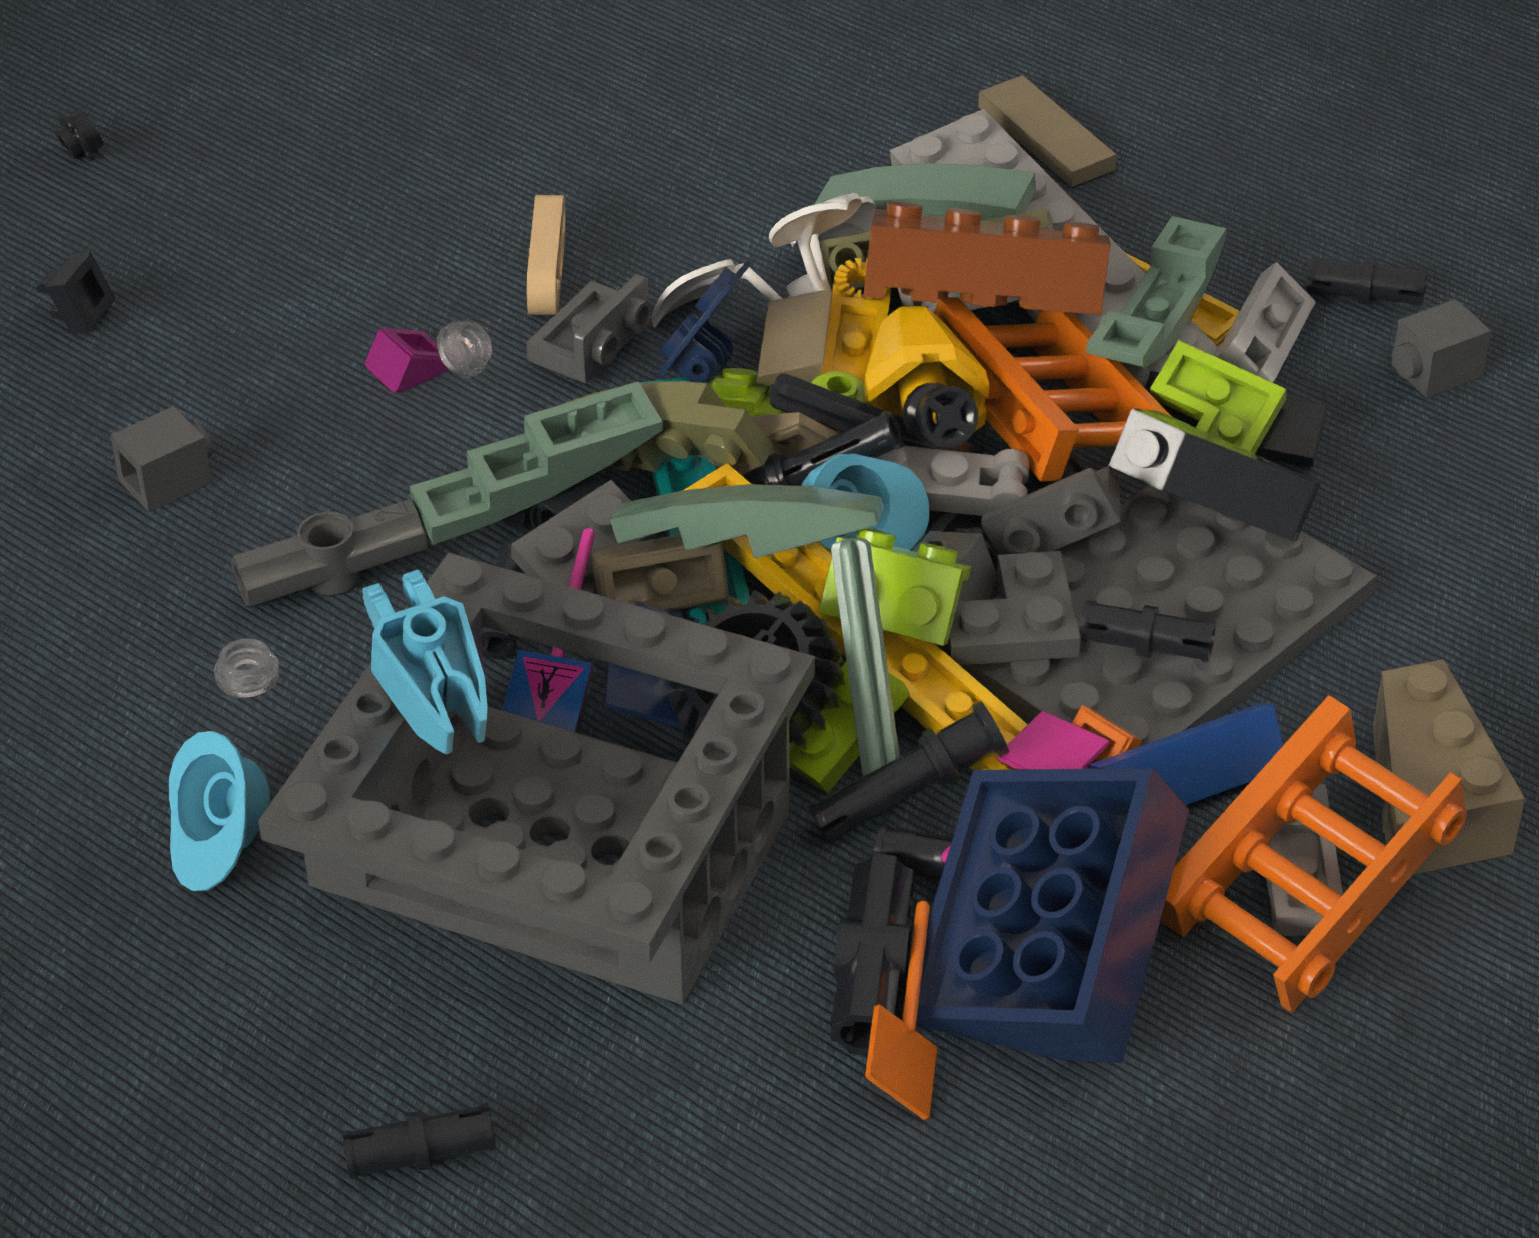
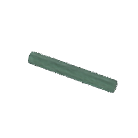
[831,538,900,776]

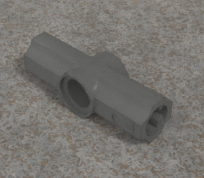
[230,499,428,608]

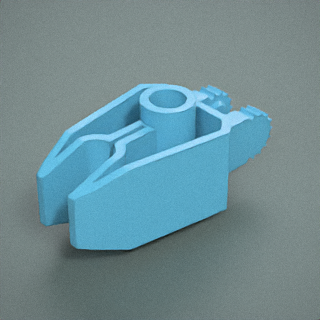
[362,570,488,754]

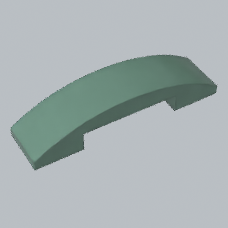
[1086,216,1227,367]

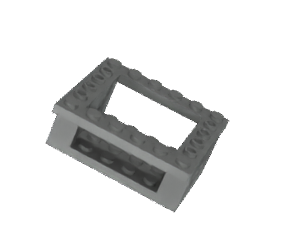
[258,553,815,1005]

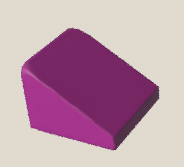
[365,328,455,393]

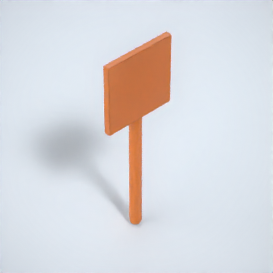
[865,901,938,1120]

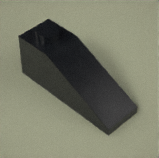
[1109,408,1320,541]

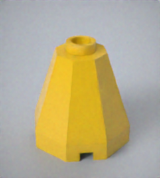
[863,306,989,432]

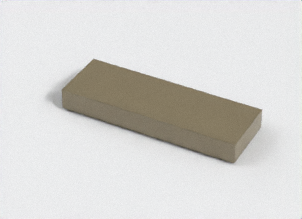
[978,75,1117,187]

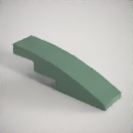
[815,163,1036,220]
[410,381,663,545]
[610,484,884,558]

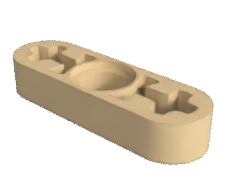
[527,195,566,315]

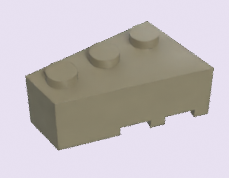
[1373,659,1525,875]

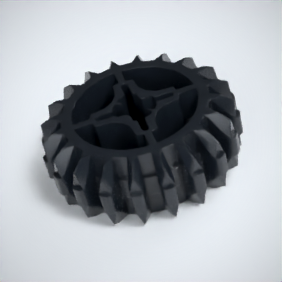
[667,590,845,749]

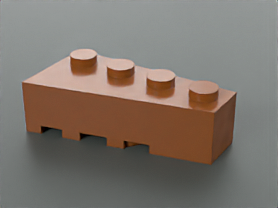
[863,202,1111,315]

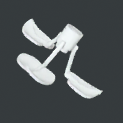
[651,193,877,328]

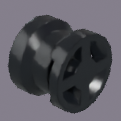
[903,383,978,447]

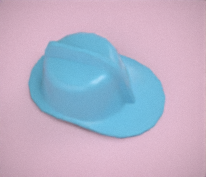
[801,454,929,551]
[169,731,270,891]

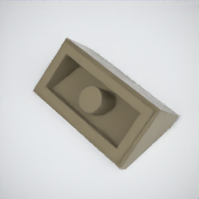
[756,290,832,387]
[590,534,729,611]

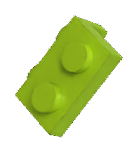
[819,528,971,646]

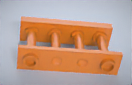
[934,297,1172,481]
[1161,695,1467,1013]

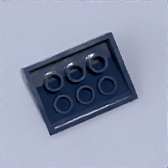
[899,768,1189,1063]

